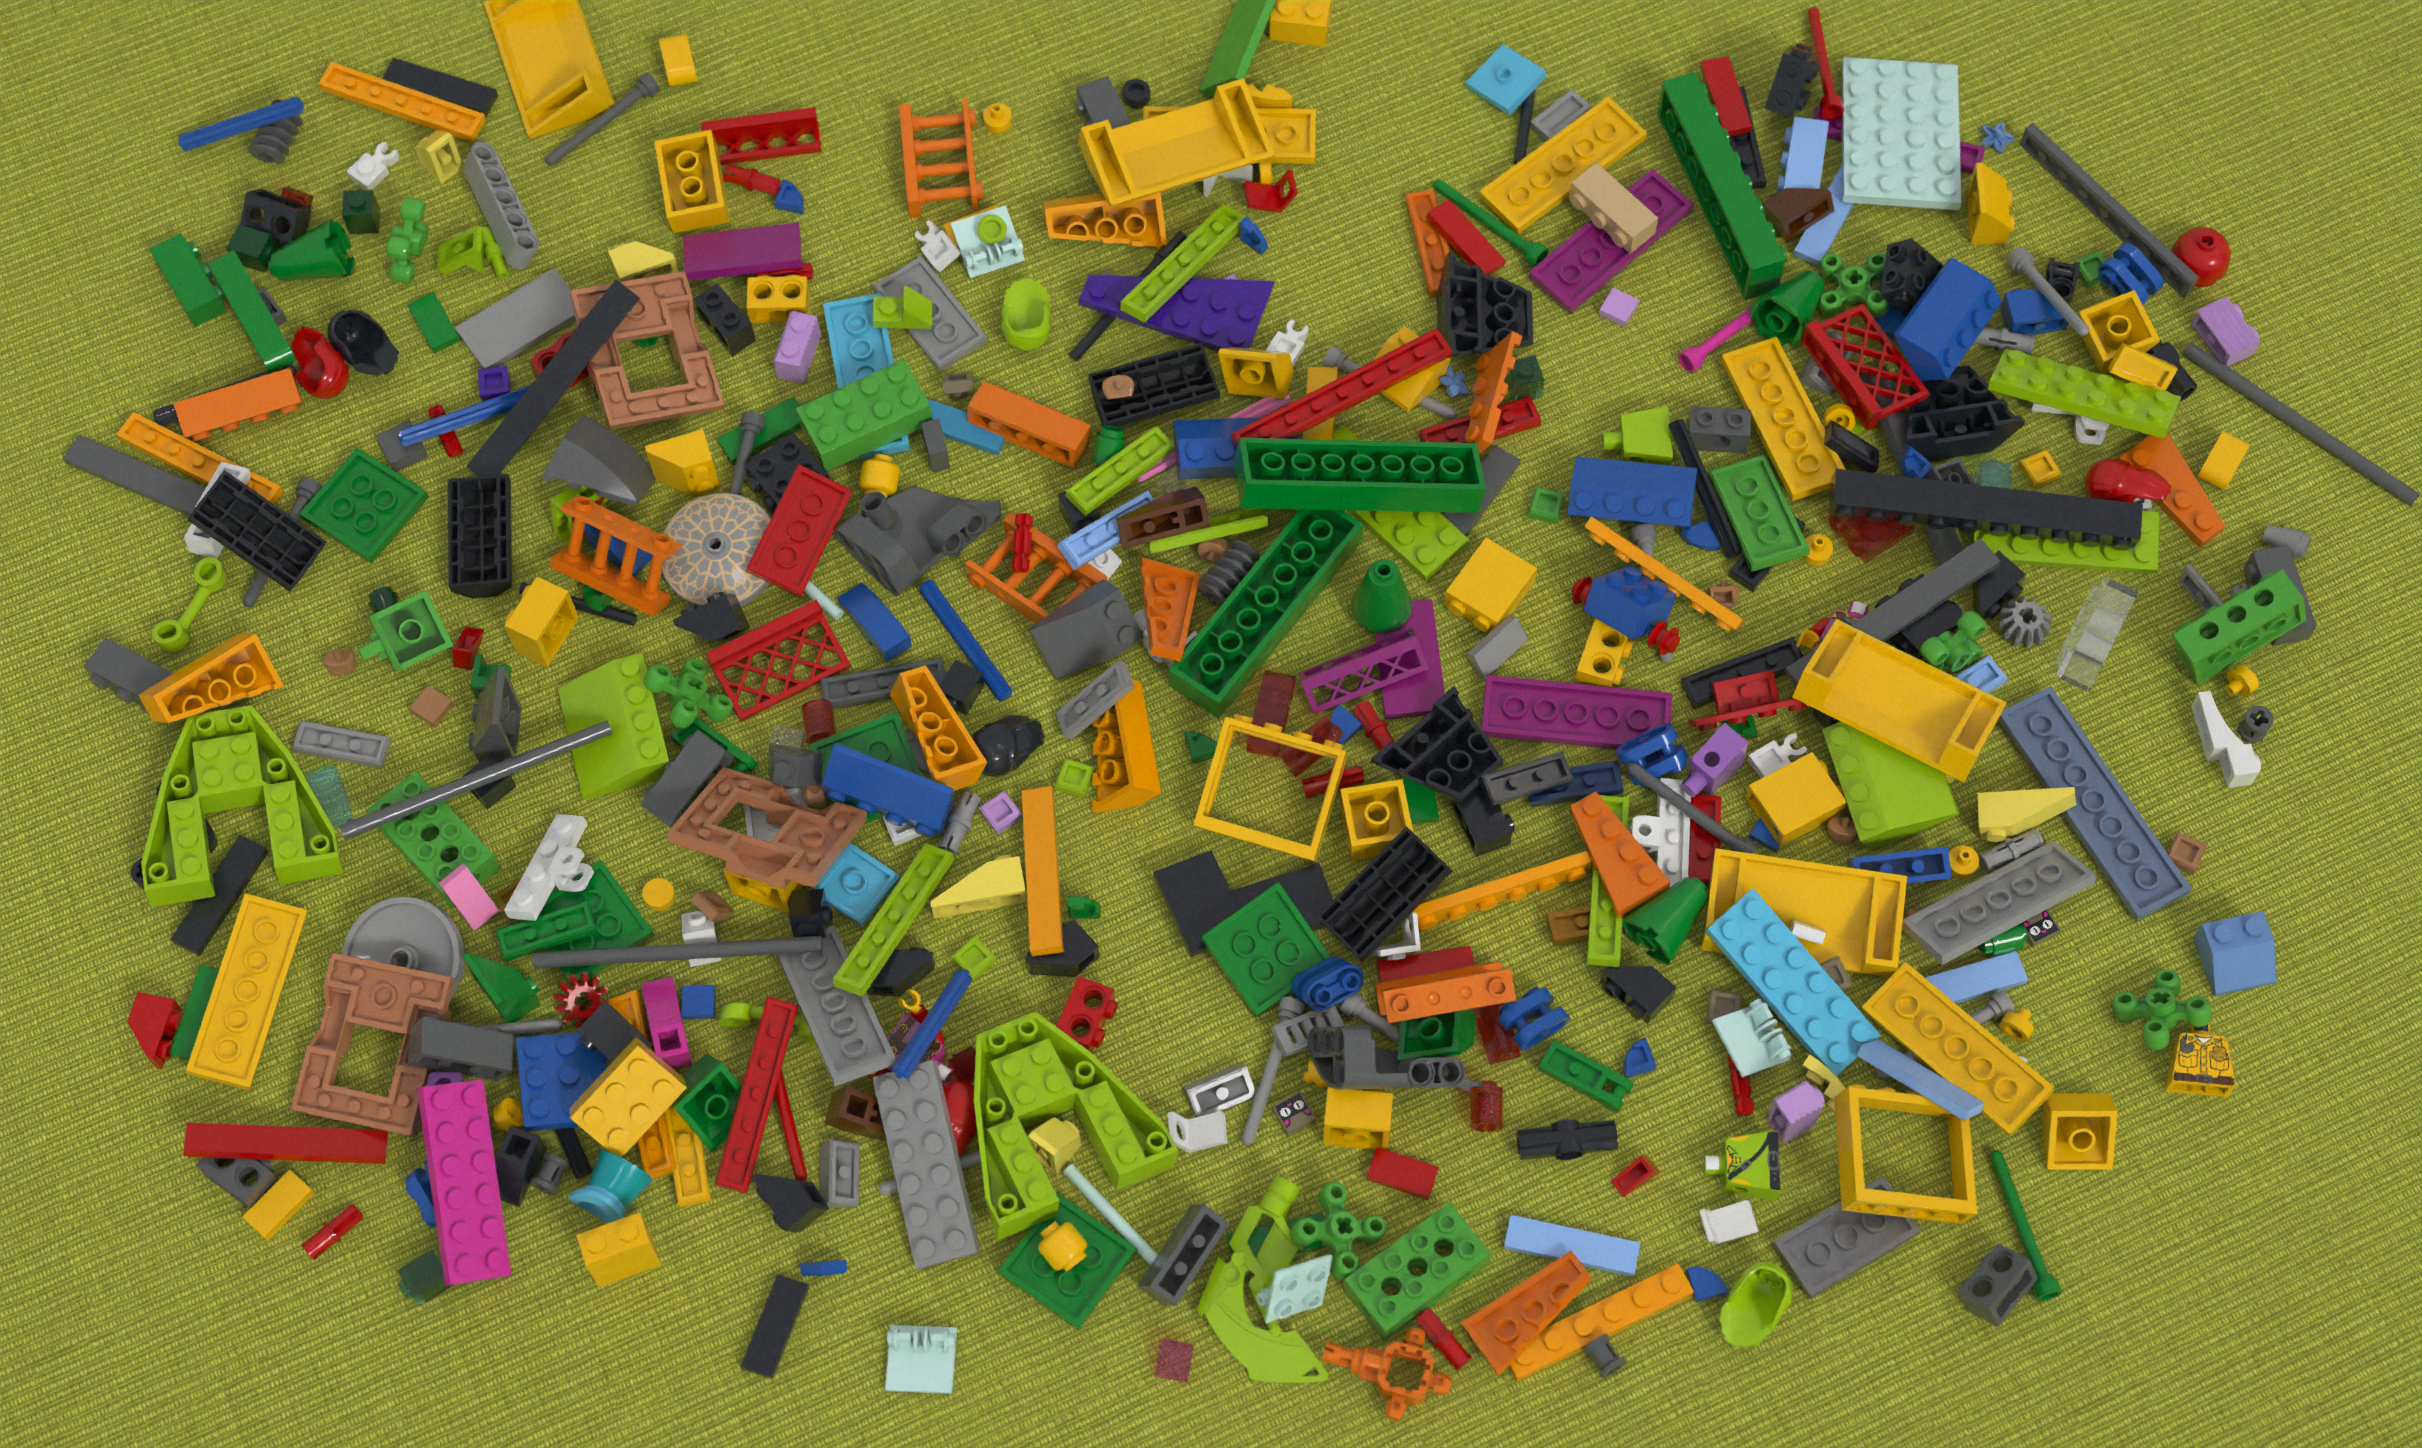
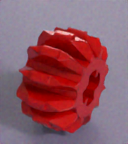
[553,972,609,1027]

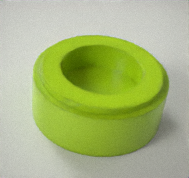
[977,215,1007,246]

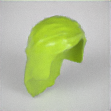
[1000,278,1051,351]
[1719,1261,1793,1348]

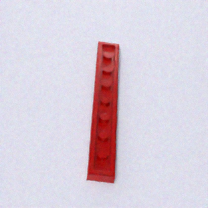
[1231,328,1453,447]

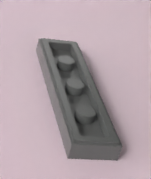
[1443,445,1521,537]
[820,657,945,711]

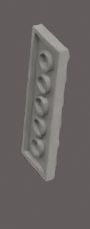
[1902,840,2095,965]
[776,925,896,1086]
[872,1060,981,1269]

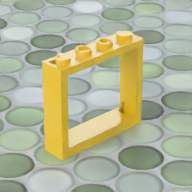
[1193,714,1348,862]
[1834,1084,1977,1224]

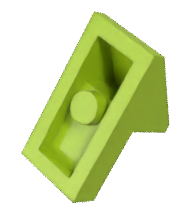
[437,225,485,275]
[873,286,932,329]

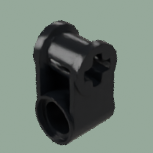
[2045,257,2080,306]

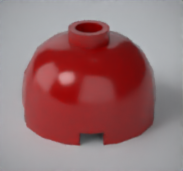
[2171,227,2231,288]

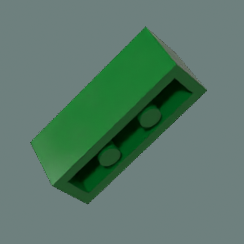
[150,233,226,327]

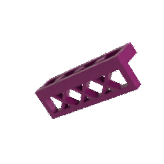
[1298,628,1429,714]

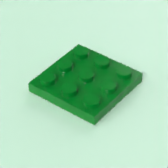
[299,448,429,564]
[809,712,923,824]
[539,860,654,982]
[1200,882,1330,1016]
[998,1193,1137,1331]

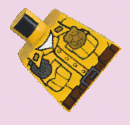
[2165,1022,2235,1097]

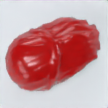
[291,326,350,400]
[2085,458,2172,503]
[942,1080,977,1157]

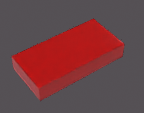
[1366,1147,1439,1200]

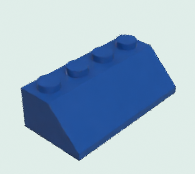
[1894,258,2002,381]
[1173,417,1299,480]
[1568,457,1698,529]
[822,743,954,838]

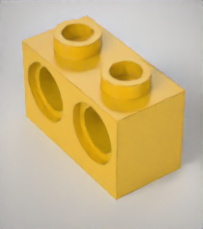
[747,275,810,323]
[1575,618,1633,687]

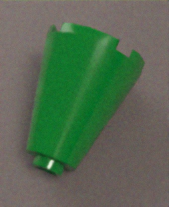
[268,219,355,281]
[1750,271,1825,347]
[1351,559,1413,634]
[1622,877,1709,965]

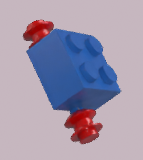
[1571,566,1680,655]

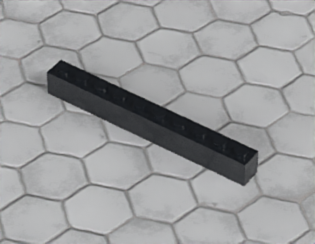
[1828,469,2143,551]

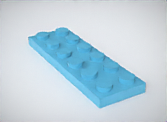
[823,293,910,461]
[1704,888,1881,1076]

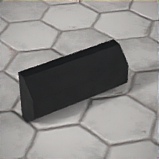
[1088,342,1220,427]
[187,470,327,592]
[448,474,512,599]
[1317,826,1453,962]

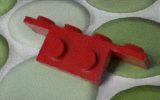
[1688,670,1807,731]

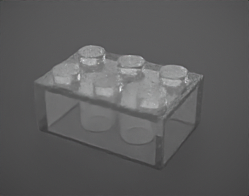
[2054,576,2138,692]

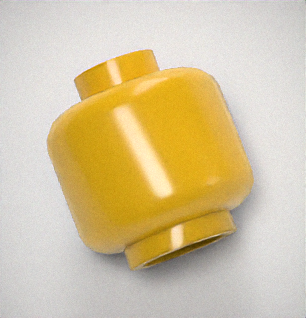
[859,454,900,499]
[1038,1221,1087,1272]

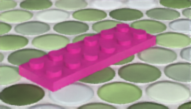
[417,1080,511,1286]

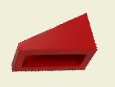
[452,626,484,670]
[1611,1155,1660,1197]

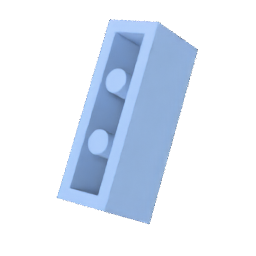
[1776,116,1829,193]

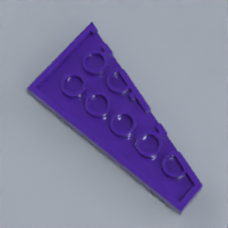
[1079,275,1275,352]

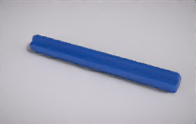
[178,97,304,151]
[398,385,531,447]
[919,579,1012,701]
[892,969,972,1079]

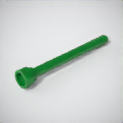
[1433,179,1549,267]
[1990,1150,2062,1302]

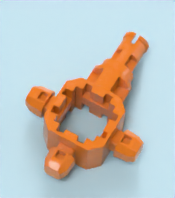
[1322,1327,1453,1421]

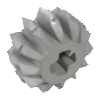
[1998,595,2052,650]

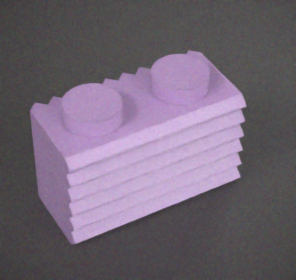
[2192,296,2260,366]
[773,311,821,384]
[1766,1080,1825,1144]

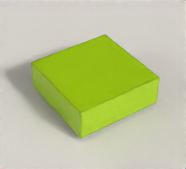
[1055,758,1095,798]
[951,936,997,981]

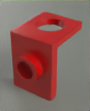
[1242,169,1298,213]

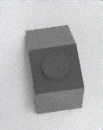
[768,743,822,788]

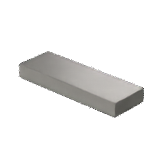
[1056,660,1135,740]
[292,721,392,769]

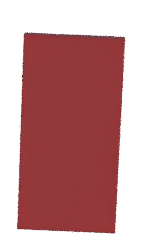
[745,464,853,598]

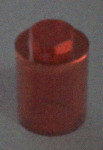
[801,699,836,744]
[1470,1080,1503,1132]

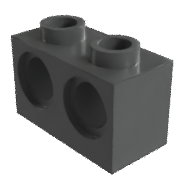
[196,1157,278,1209]
[1958,1243,2038,1327]

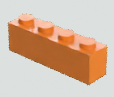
[173,368,303,442]
[967,381,1091,469]

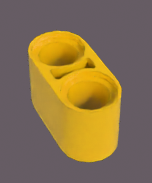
[659,33,698,87]
[2198,431,2251,491]

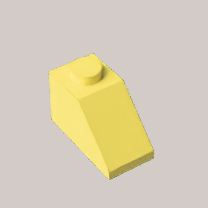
[414,131,463,184]
[608,241,679,282]
[1028,1117,1081,1175]

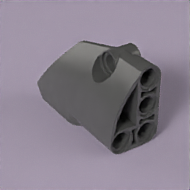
[834,486,1001,596]
[1308,1025,1484,1090]

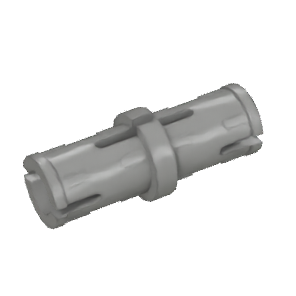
[1973,327,2035,354]
[938,791,981,856]
[1978,828,2043,873]

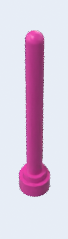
[1678,284,1781,373]

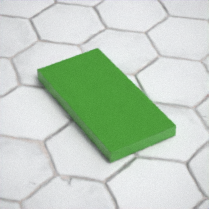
[1199,0,1276,97]
[1708,454,1810,572]

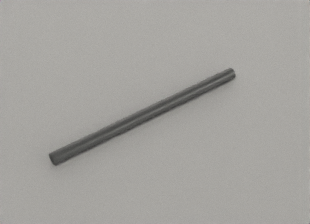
[2183,343,2420,506]
[339,720,612,840]
[533,935,823,969]

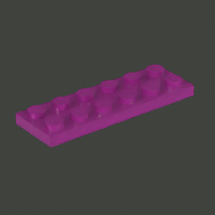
[1529,169,1694,315]
[1481,675,1672,753]

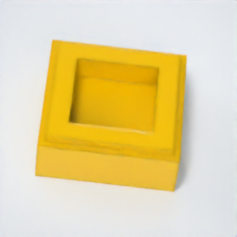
[2018,449,2062,489]

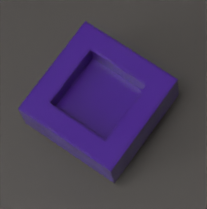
[478,366,511,401]

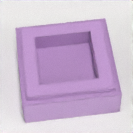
[1599,288,1639,327]
[979,791,1023,835]

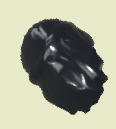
[327,310,399,376]
[971,715,1045,777]

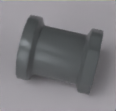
[2238,705,2274,744]
[529,1152,570,1195]
[1583,1333,1627,1378]

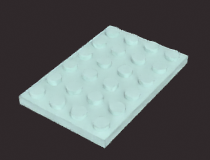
[1841,57,1961,210]

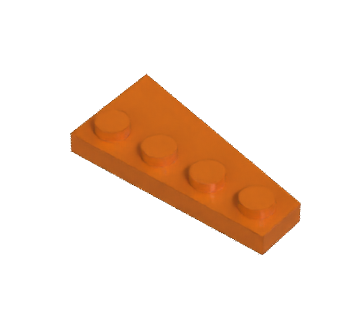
[1465,331,1522,454]
[2118,433,2225,548]
[1139,558,1201,662]
[1569,791,1670,919]
[1460,1250,1591,1376]

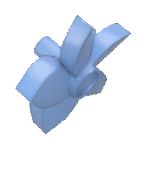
[1981,122,2015,155]
[1439,365,1469,398]

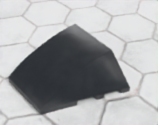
[1437,252,1533,357]
[1907,365,2025,461]
[1371,686,1504,802]

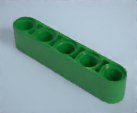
[207,250,297,374]

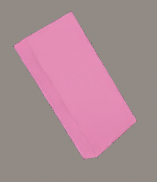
[438,864,499,931]

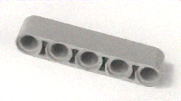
[462,142,539,269]

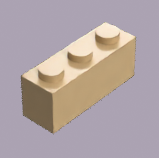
[1569,163,1658,254]

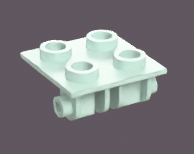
[951,205,1025,279]
[1712,998,1792,1078]
[1257,1254,1332,1323]
[885,1325,957,1394]

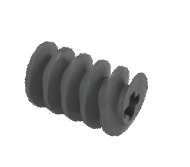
[248,99,304,164]
[1197,540,1260,606]

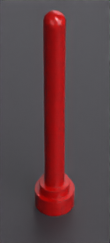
[1808,7,1844,120]
[774,1069,808,1181]

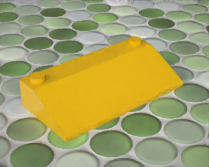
[484,0,615,138]
[1078,78,1275,207]
[1792,619,2007,783]
[1701,848,1907,978]

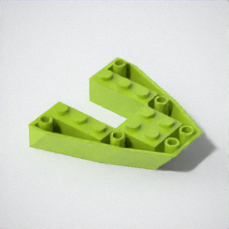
[141,705,343,908]
[974,1011,1178,1241]

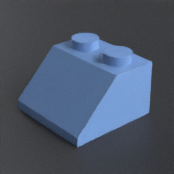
[2193,911,2277,996]

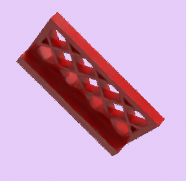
[1800,304,1930,431]
[706,599,851,722]

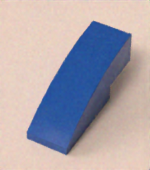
[837,583,912,663]

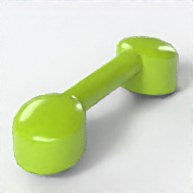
[152,557,227,652]
[718,1001,817,1047]

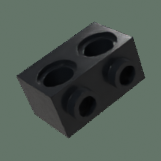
[240,188,312,245]
[693,283,756,356]

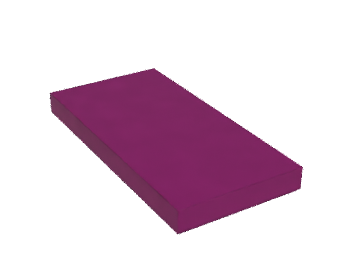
[683,222,803,281]
[1374,599,1445,719]

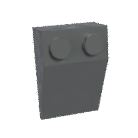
[1028,579,1144,679]
[469,667,522,762]

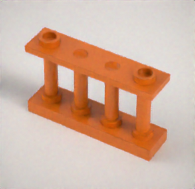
[899,98,984,218]
[549,495,682,617]
[966,512,1107,624]
[1374,961,1516,1023]

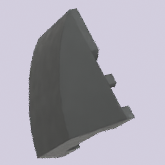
[542,415,656,506]

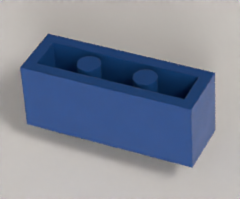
[1847,846,1952,883]

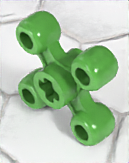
[386,197,429,284]
[1819,252,1889,318]
[1920,611,1987,672]
[644,658,733,729]
[2112,969,2212,1050]
[1290,1181,1387,1280]

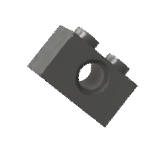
[1687,406,1751,454]

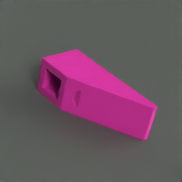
[641,976,692,1070]

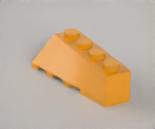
[1043,192,1167,249]
[138,633,284,723]
[890,665,987,791]
[1092,679,1161,813]

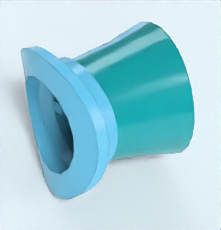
[568,1150,653,1223]

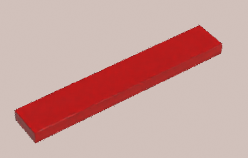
[714,996,799,1194]
[183,1123,388,1164]

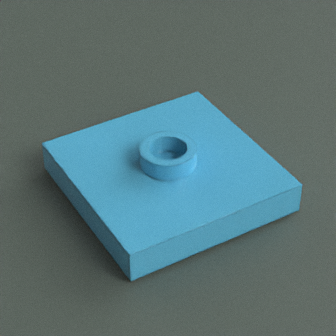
[1465,44,1547,116]
[812,842,900,927]

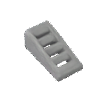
[1271,1006,1344,1057]

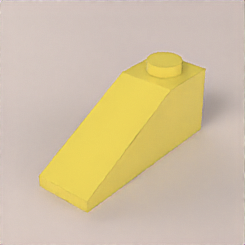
[1977,787,2076,842]
[930,855,1027,919]

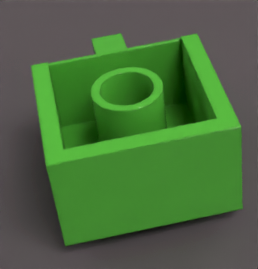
[358,590,454,672]

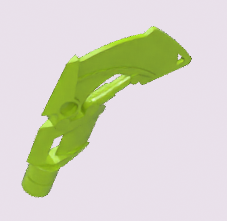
[1197,1175,1329,1384]

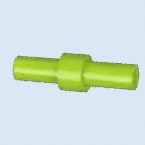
[482,227,509,280]

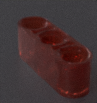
[1246,670,1296,758]

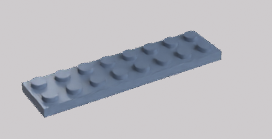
[1998,686,2192,922]

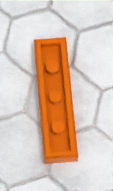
[1405,189,1450,297]

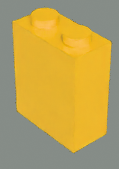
[1444,538,1537,632]
[1745,752,1847,848]
[576,1212,662,1287]

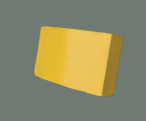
[1246,84,1293,109]

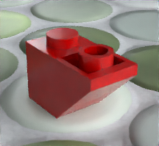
[127,992,183,1069]

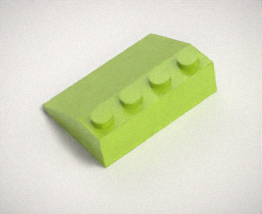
[557,652,671,800]
[1822,721,1960,851]

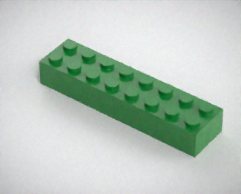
[1657,72,1787,301]
[1233,438,1486,513]
[1168,509,1364,719]

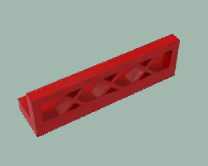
[701,107,822,165]

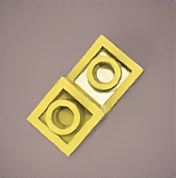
[1802,1054,1846,1111]

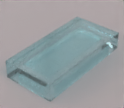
[305,765,354,829]

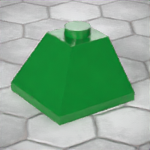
[462,953,541,1023]
[1397,1009,1476,1063]
[672,1054,741,1152]

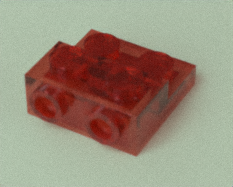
[1828,513,1915,564]

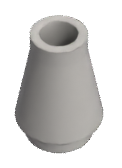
[2262,525,2312,559]

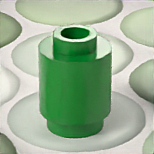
[1091,425,1126,468]
[1978,923,2027,957]

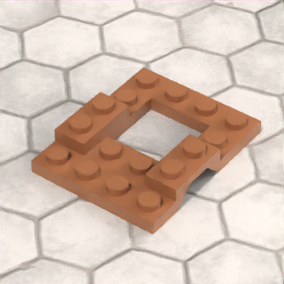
[569,271,725,430]
[667,767,867,889]
[290,953,455,1137]

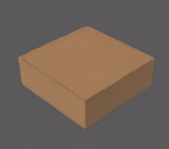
[409,685,454,728]
[2168,832,2207,875]
[690,891,734,921]

